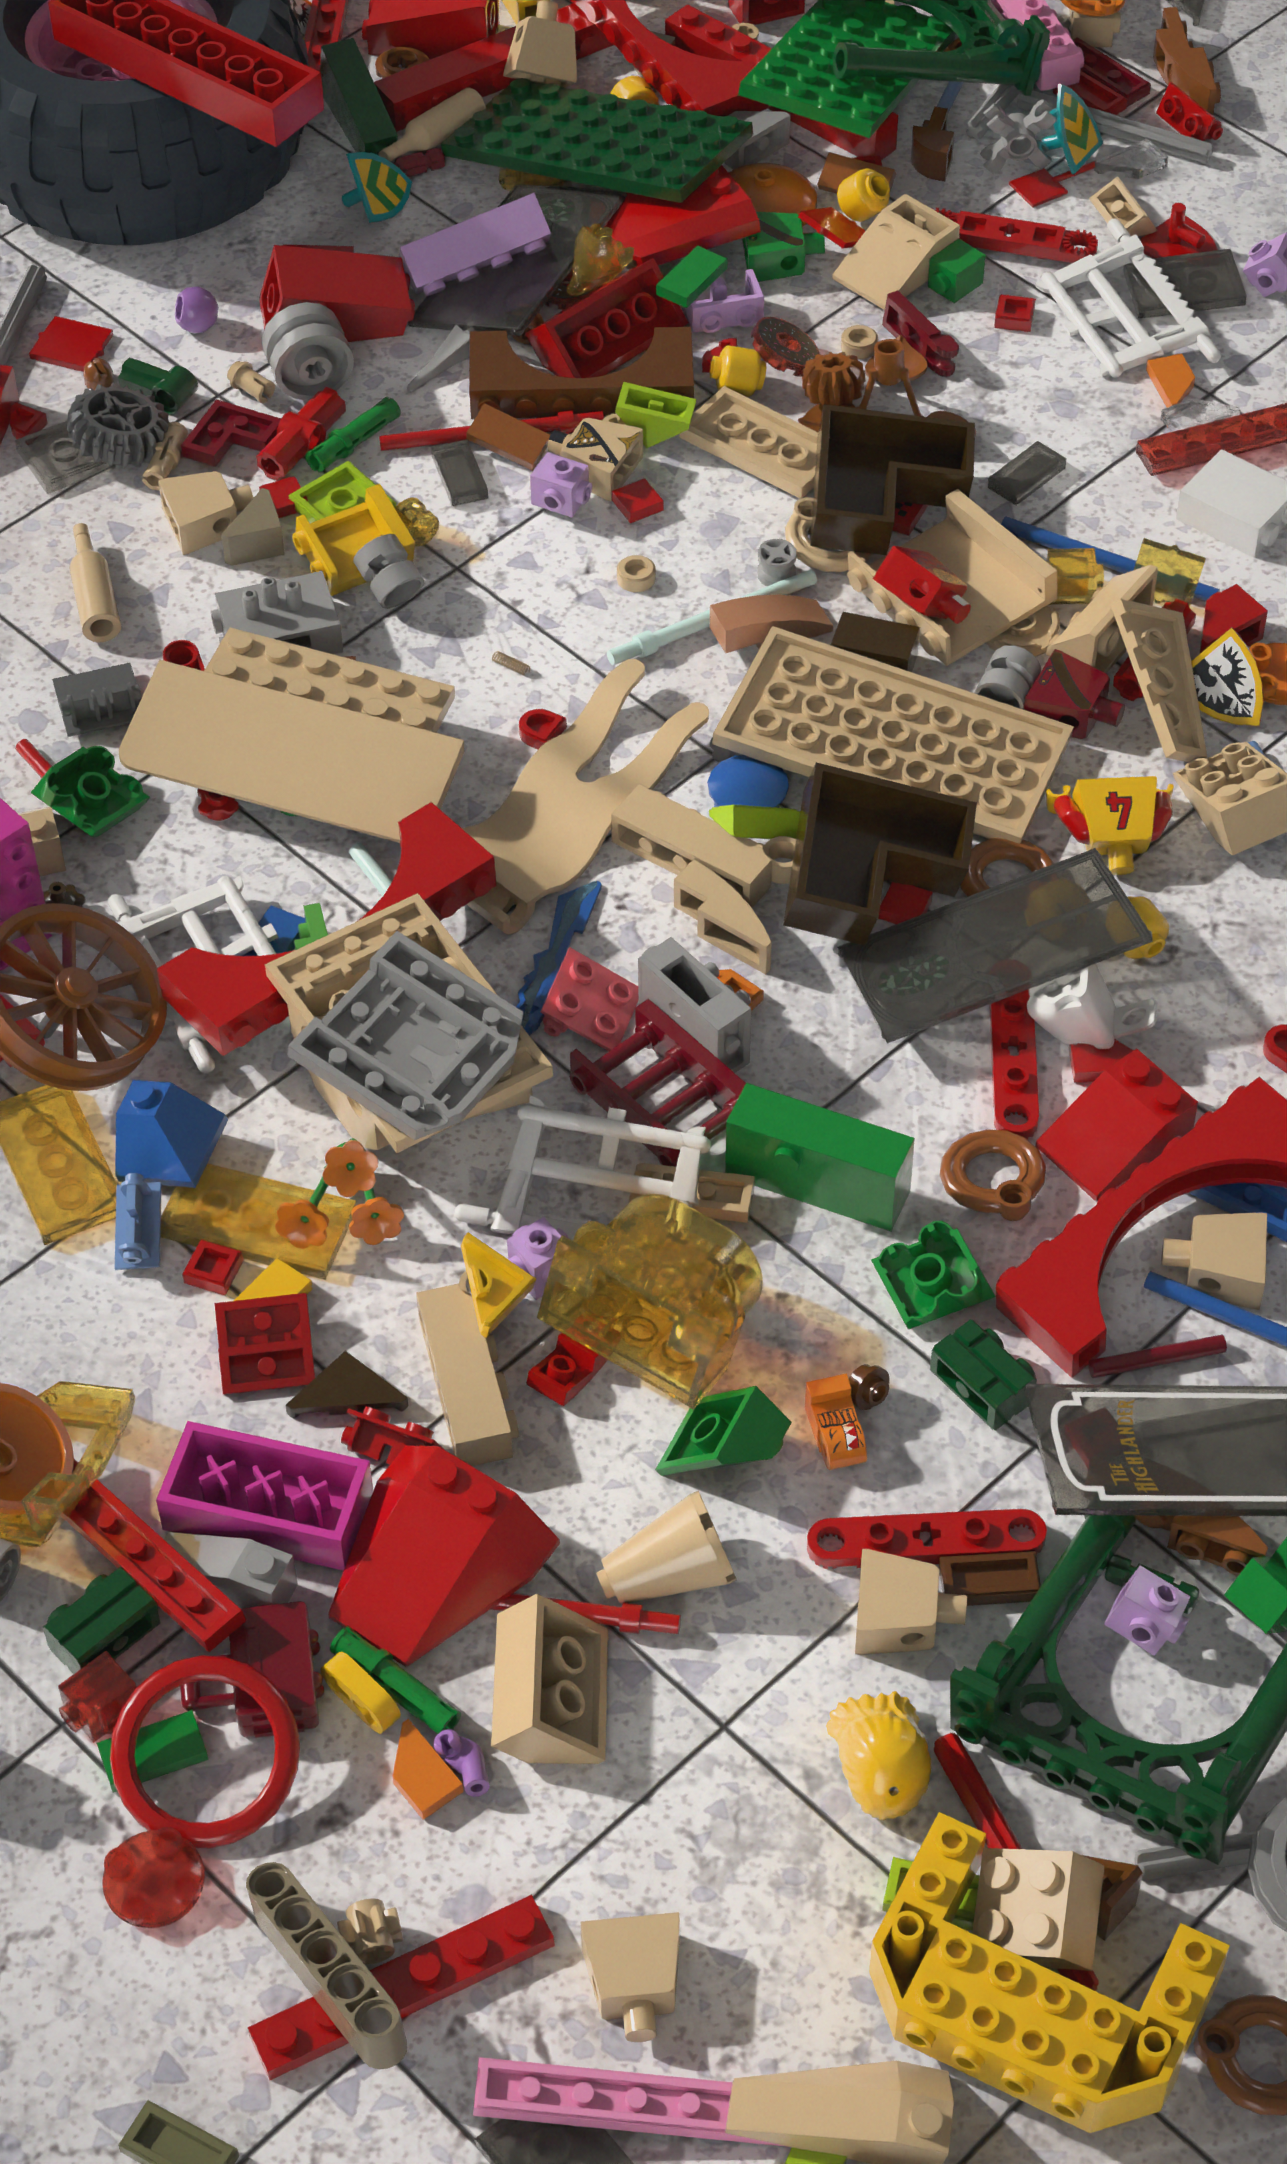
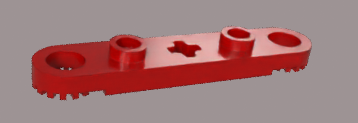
[931,207,1098,263]
[989,962,1039,1140]
[807,1509,1047,1569]

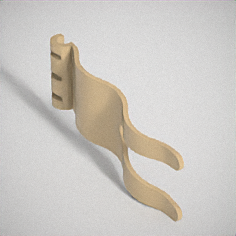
[463,659,709,935]

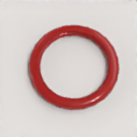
[110,1655,300,1849]

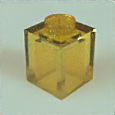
[1046,548,1104,605]

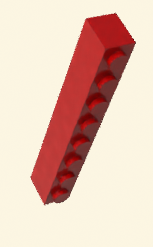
[374,3,614,132]
[665,4,898,161]

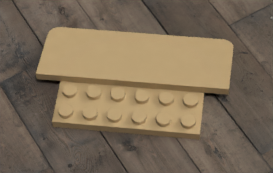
[119,627,464,843]

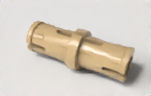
[142,422,188,490]

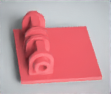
[540,947,639,1051]

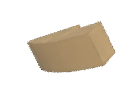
[674,859,772,975]

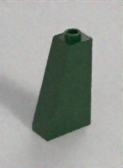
[320,38,398,156]

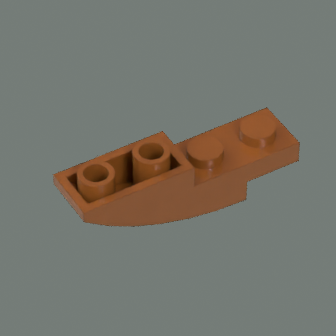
[1153,7,1221,115]
[1082,1460,1268,1576]

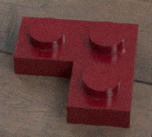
[181,399,281,467]

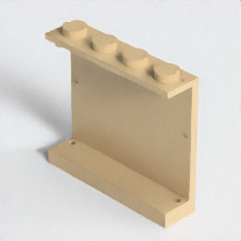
[847,489,1057,666]

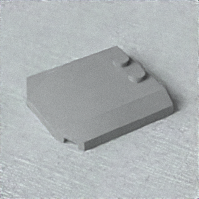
[287,931,523,1140]

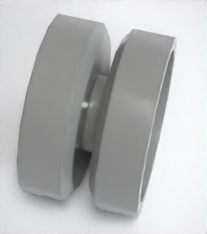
[262,302,354,400]

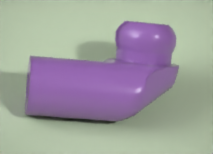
[433,1729,490,1797]

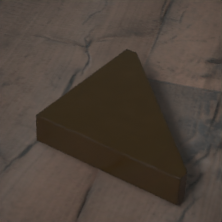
[285,1350,409,1418]

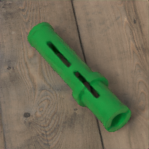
[306,397,401,473]
[329,1626,461,1734]

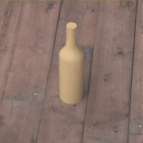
[379,88,486,162]
[69,523,121,642]

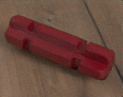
[391,148,445,177]

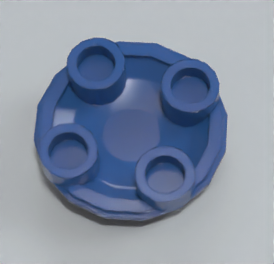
[707,755,789,808]

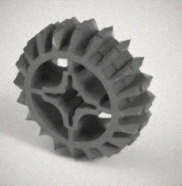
[67,383,169,469]

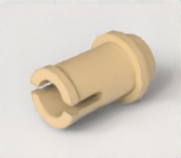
[227,361,275,403]

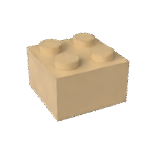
[972,1848,1104,1971]

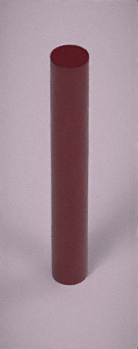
[1088,1334,1227,1378]

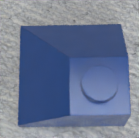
[115,1080,228,1188]

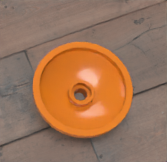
[729,163,817,227]
[0,1383,74,1515]

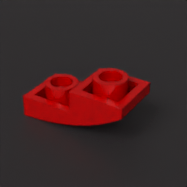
[526,1315,622,1407]

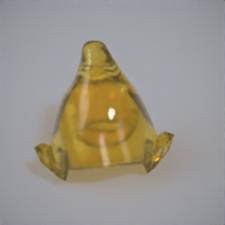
[567,223,634,296]

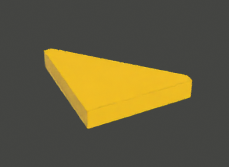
[461,1232,536,1338]

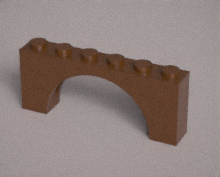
[469,327,694,419]

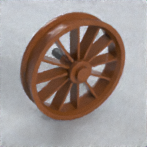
[0,903,167,1091]

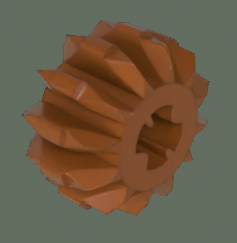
[802,352,866,407]

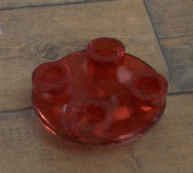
[102,1827,205,1928]

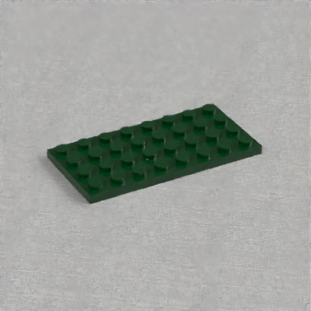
[441,78,753,203]

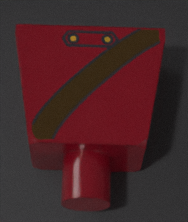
[1024,649,1125,739]

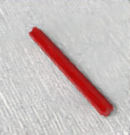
[933,1733,1099,1991]

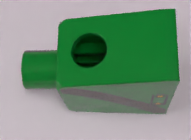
[742,212,825,282]

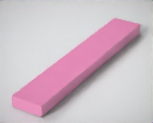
[473,2057,789,2147]

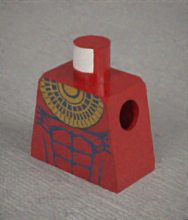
[872,545,971,624]

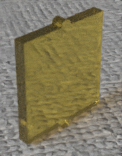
[1134,538,1206,607]

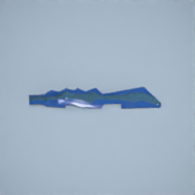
[516,881,602,1036]

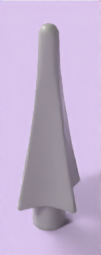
[407,324,477,392]

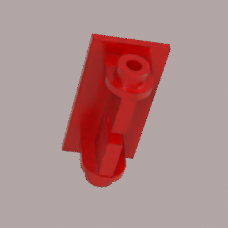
[1156,82,1223,141]
[341,1406,444,1465]

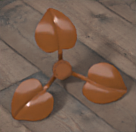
[798,335,976,437]

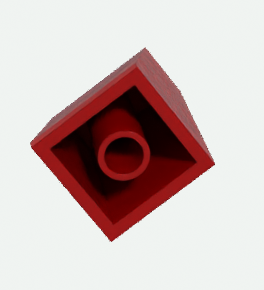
[362,0,500,60]
[259,245,415,342]

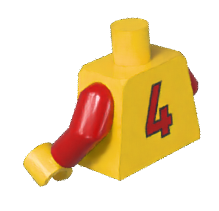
[1046,776,1174,875]

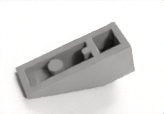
[164,1532,298,1609]

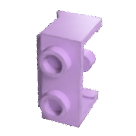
[682,269,764,333]

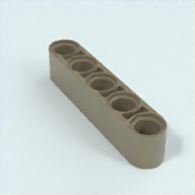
[246,1862,407,2069]

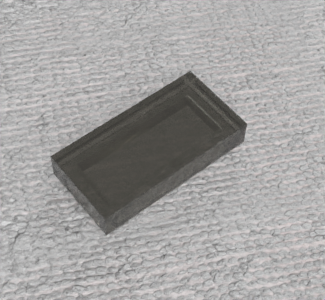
[431,440,488,506]
[987,441,1067,506]

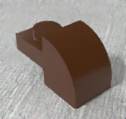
[911,106,954,182]

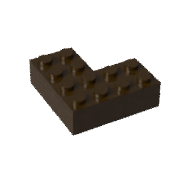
[810,404,975,556]
[783,762,977,945]

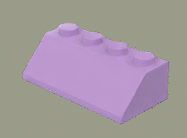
[399,193,551,296]

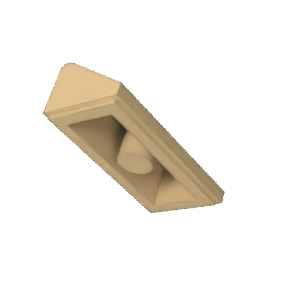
[1089,177,1157,237]

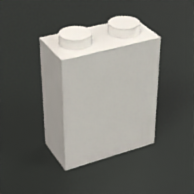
[1176,449,1287,558]

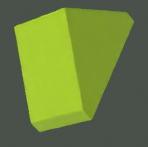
[615,382,697,448]

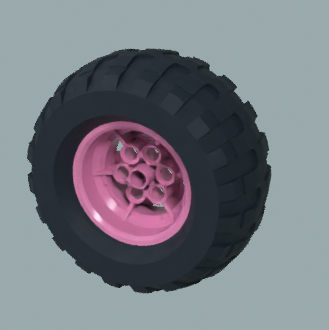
[0,0,309,246]

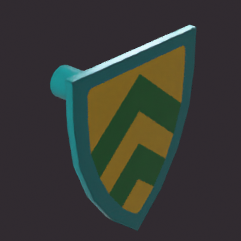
[1042,84,1103,174]
[342,152,412,223]

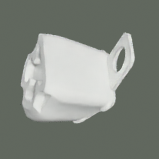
[1027,949,1156,1049]

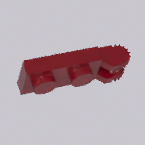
[882,290,959,377]

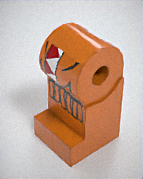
[805,1373,867,1470]

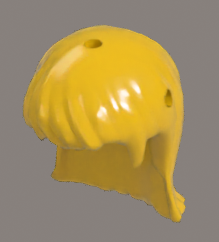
[826,1691,931,1820]

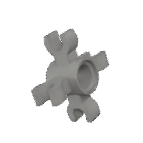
[980,99,1056,174]

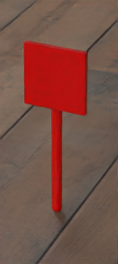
[1009,152,1120,208]

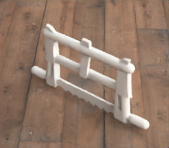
[1035,218,1221,378]
[108,876,278,1073]
[454,1095,728,1269]

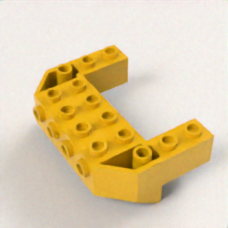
[869,1812,1230,2133]

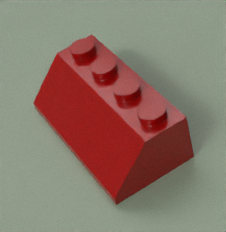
[525,258,689,378]

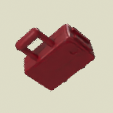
[180,1601,325,1738]

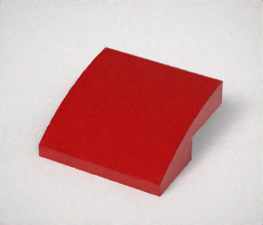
[214,1293,315,1395]

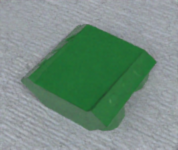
[31,746,150,837]
[871,1221,996,1330]

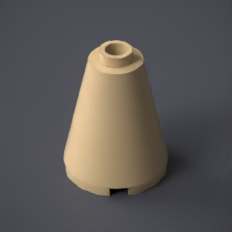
[596,1491,737,1604]

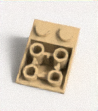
[832,194,960,310]
[1173,742,1287,856]

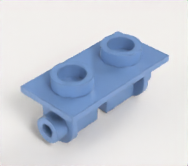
[114,1173,162,1270]

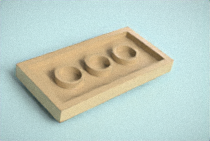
[679,386,818,499]

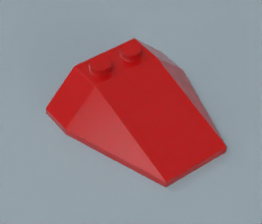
[328,1446,560,1667]

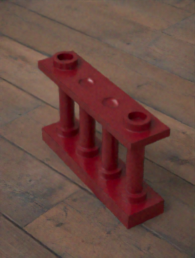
[569,999,746,1167]

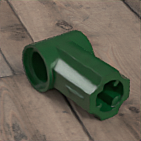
[118,357,198,415]

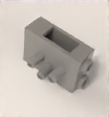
[210,571,343,654]
[638,937,751,1073]

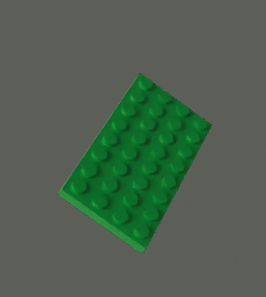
[738,0,956,138]

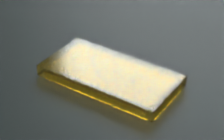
[0,1085,117,1245]
[161,1163,356,1280]

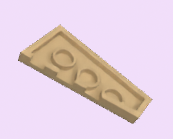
[1111,599,1207,762]

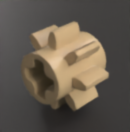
[337,1898,403,1964]

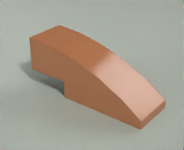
[710,595,833,654]

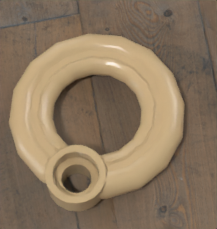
[785,498,871,572]

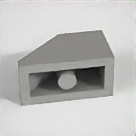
[724,111,790,170]

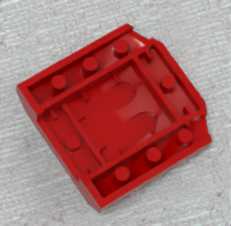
[589,165,761,266]

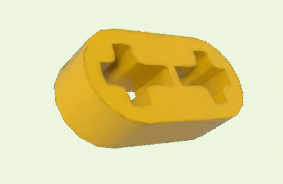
[320,1652,401,1734]

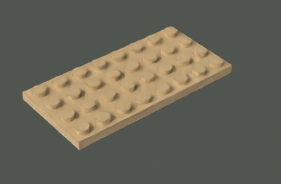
[712,626,1074,844]

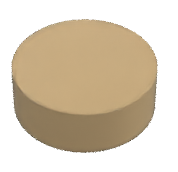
[841,325,878,359]
[617,555,656,592]

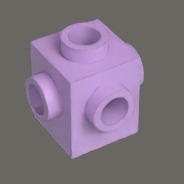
[1243,232,1287,297]
[530,452,592,517]
[507,1217,573,1300]
[1104,1565,1190,1656]

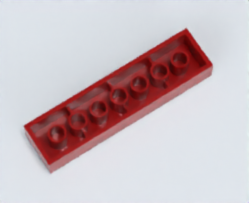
[48,0,324,147]

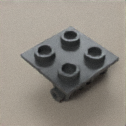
[52,663,142,737]

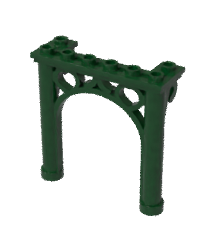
[833,0,1050,96]
[950,1494,1287,1865]

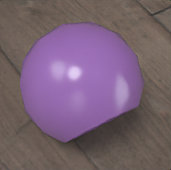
[175,286,219,333]

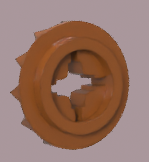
[375,47,429,78]

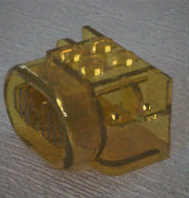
[537,1194,763,1409]

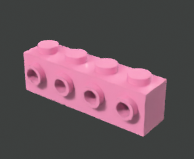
[991,0,1084,91]

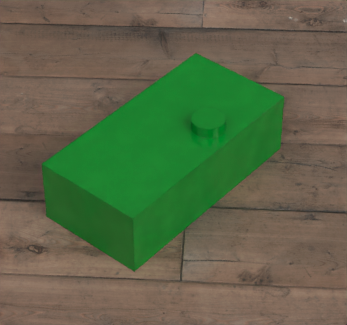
[725,1083,915,1232]

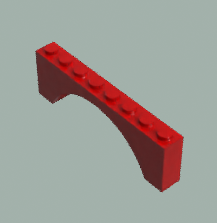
[570,0,769,117]
[157,802,497,1056]
[996,1077,1287,1378]

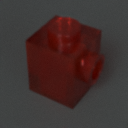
[58,1651,136,1743]

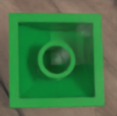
[655,1386,792,1476]

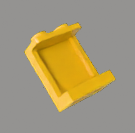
[292,483,415,596]

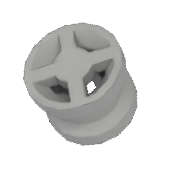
[757,539,796,586]

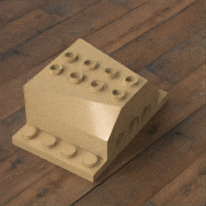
[265,893,553,1153]

